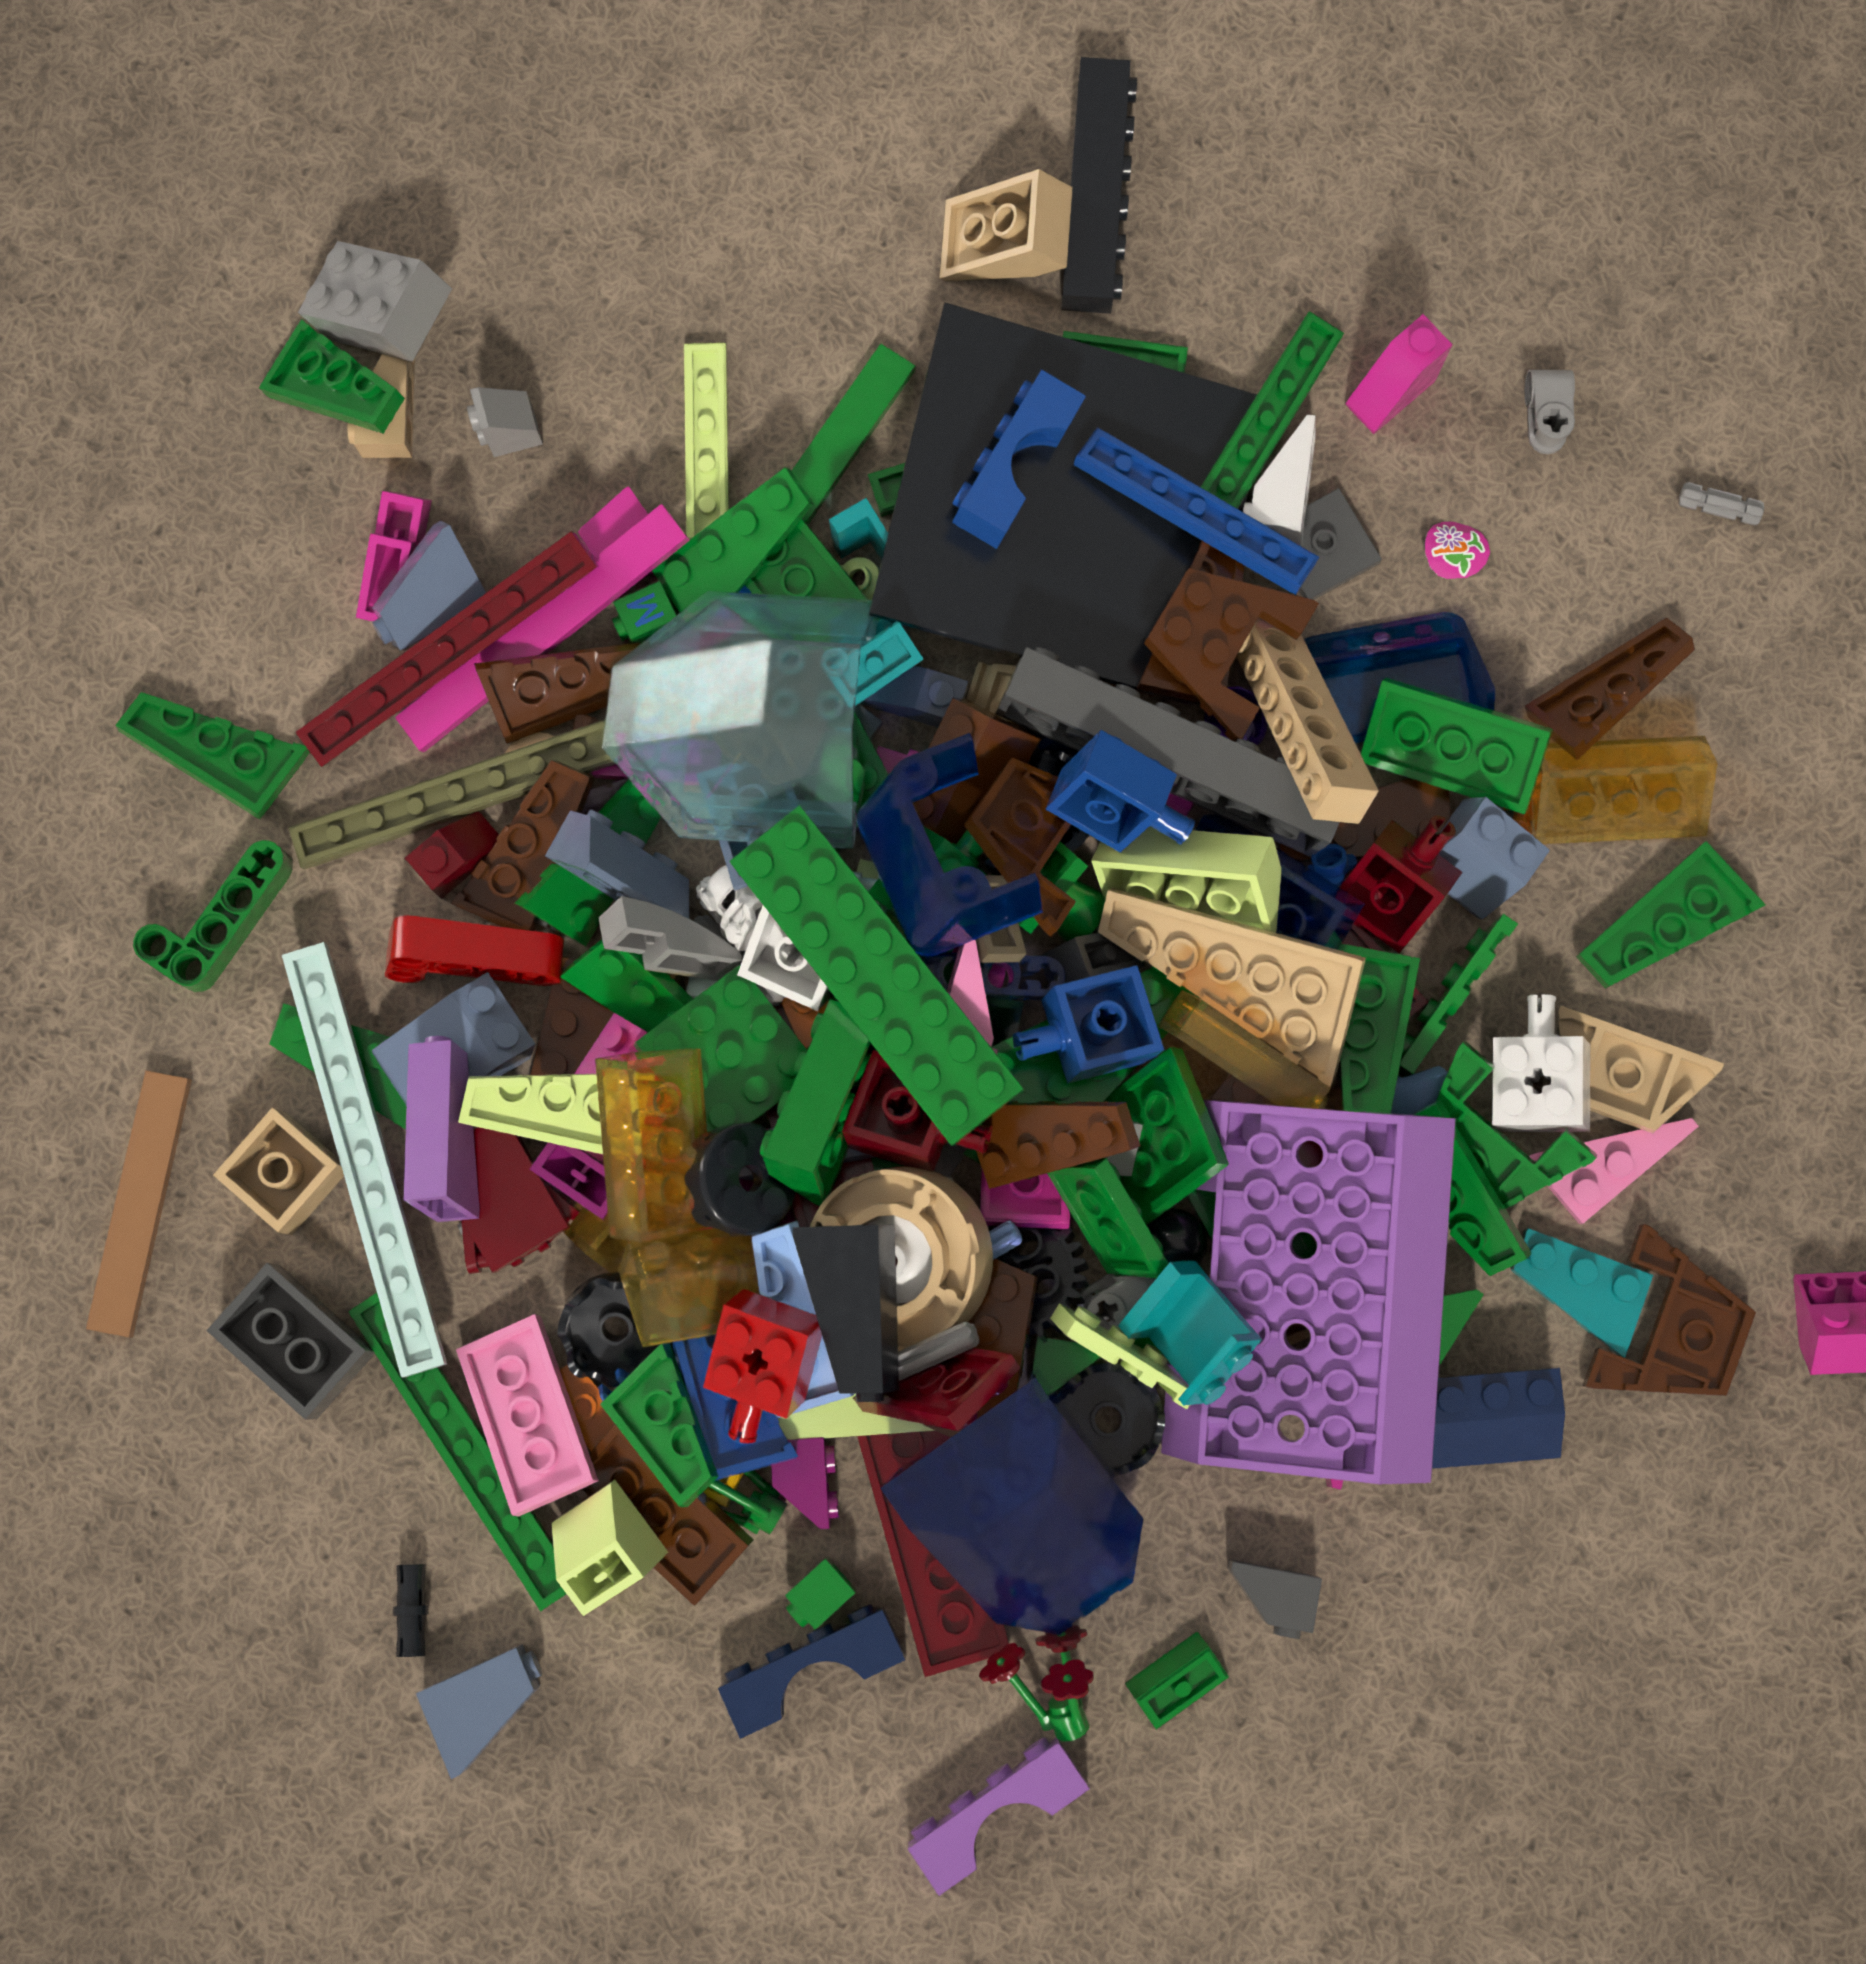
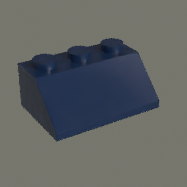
[1432,1368,1565,1469]

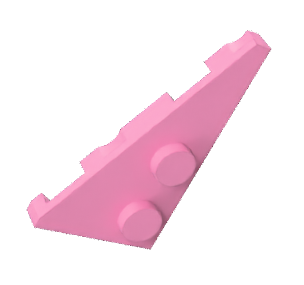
[1529,1118,1699,1224]

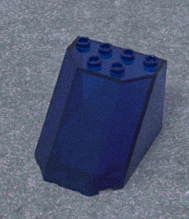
[881,1369,1144,1635]

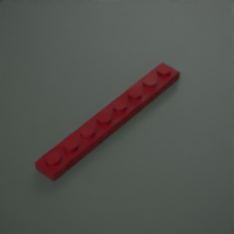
[295,531,599,767]

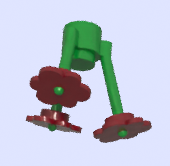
[979,1625,1094,1742]

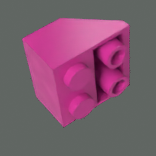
[1793,1271,1866,1375]

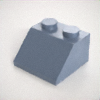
[1439,797,1550,920]

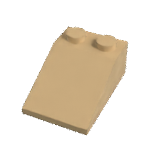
[940,169,1072,281]

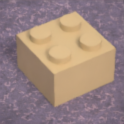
[213,1107,344,1236]

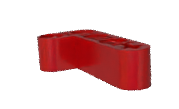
[385,915,564,986]

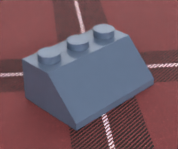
[545,810,689,919]

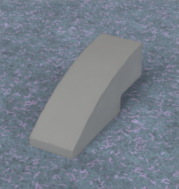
[599,896,742,981]

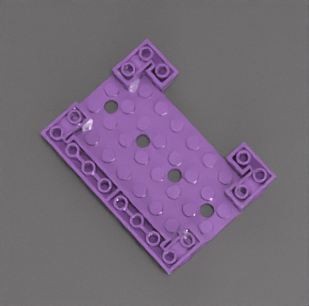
[1161,1099,1456,1484]

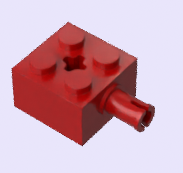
[703,1289,822,1444]

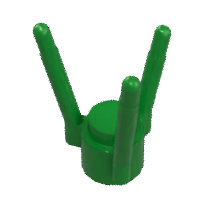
[709,1470,787,1535]

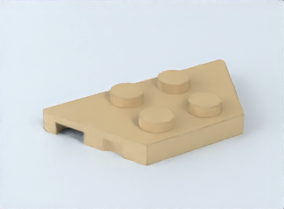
[1557,1006,1724,1133]

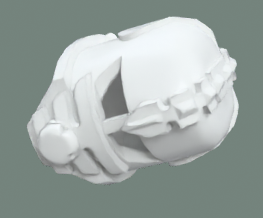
[696,865,763,951]

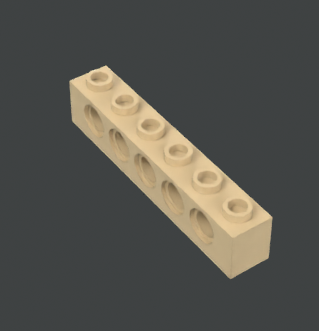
[1237,617,1379,824]

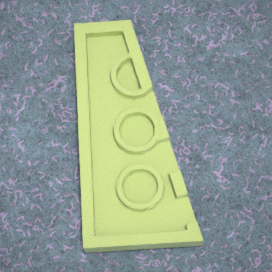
[458,1072,656,1161]

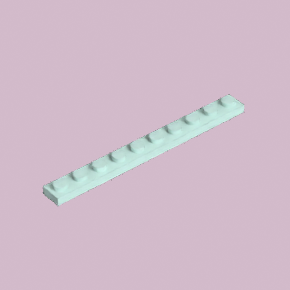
[282,942,447,1378]

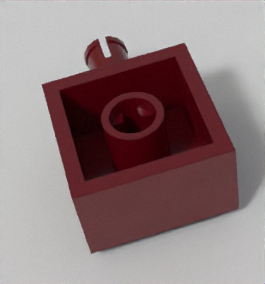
[1330,815,1463,954]
[842,1050,993,1172]

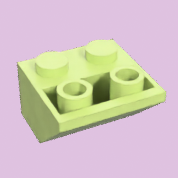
[552,1480,668,1616]

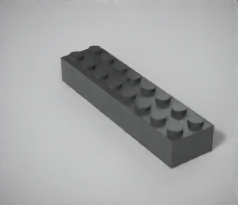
[995,647,1340,857]

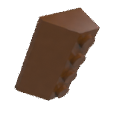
[876,698,1041,863]

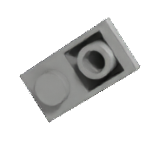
[467,387,543,457]

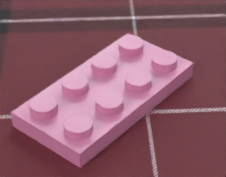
[456,1314,598,1517]

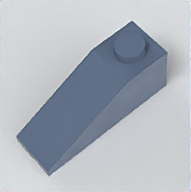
[860,666,968,728]

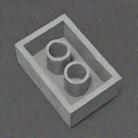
[298,241,452,362]

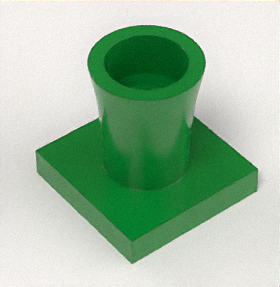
[991,841,1105,941]

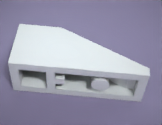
[1243,415,1316,546]

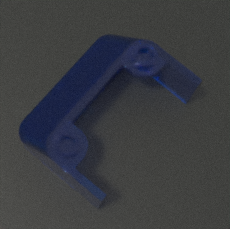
[857,733,1043,956]

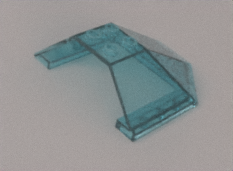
[602,591,878,849]

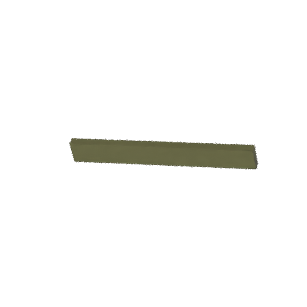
[288,717,628,869]

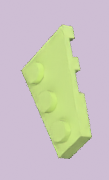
[1050,1303,1190,1409]

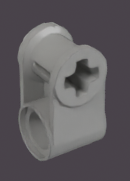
[1524,370,1575,455]
[1077,1274,1156,1330]

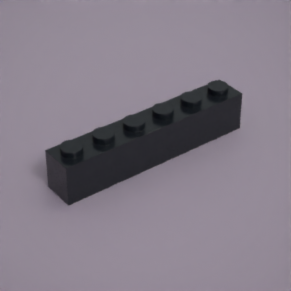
[1061,57,1137,314]

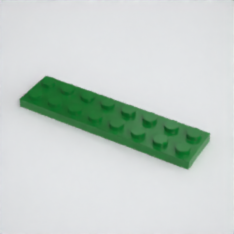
[729,805,1025,1146]

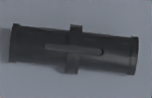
[393,1564,429,1657]

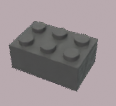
[206,1262,375,1420]

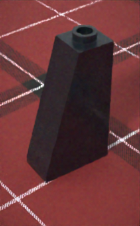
[793,1225,899,1402]

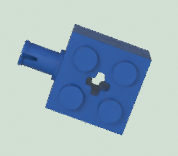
[1045,730,1195,853]
[1013,965,1164,1084]

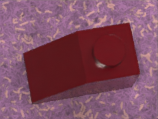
[404,811,499,899]

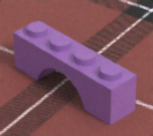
[908,1737,1090,1896]

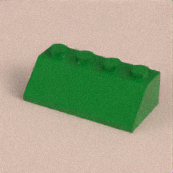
[760,999,877,1206]

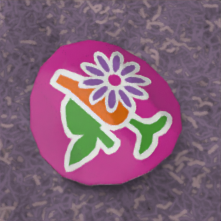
[1425,522,1490,579]

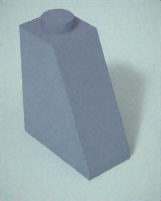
[372,521,486,651]
[416,1644,542,1779]

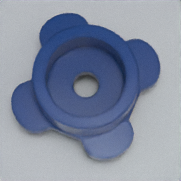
[1305,844,1357,887]

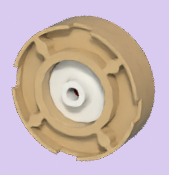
[810,1166,993,1351]

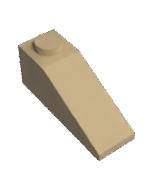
[348,354,415,458]

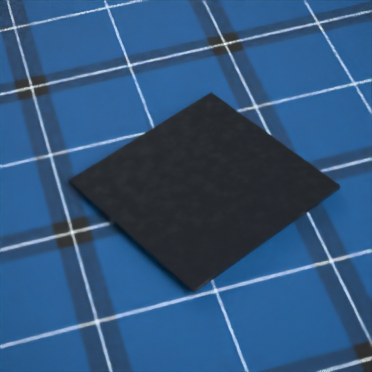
[868,302,1257,708]

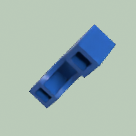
[952,369,1086,549]

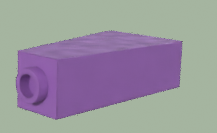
[404,1036,480,1222]

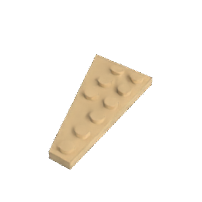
[1098,888,1366,1088]

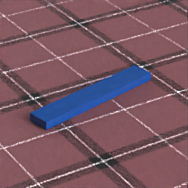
[1074,427,1319,595]

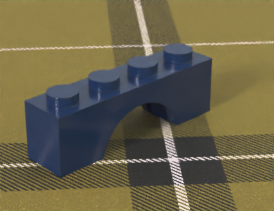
[718,1604,906,1739]

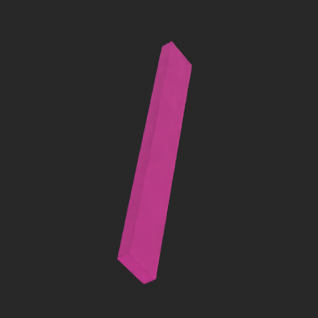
[395,504,690,752]

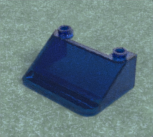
[1304,612,1495,743]

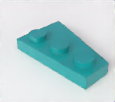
[1511,1228,1653,1358]

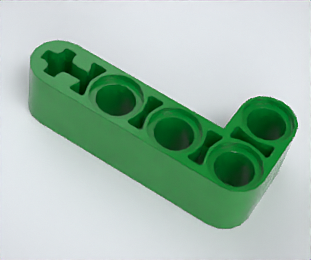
[133,840,293,992]

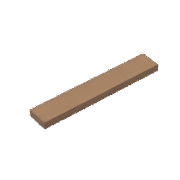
[86,1070,192,1338]

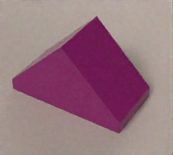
[530,1142,629,1220]

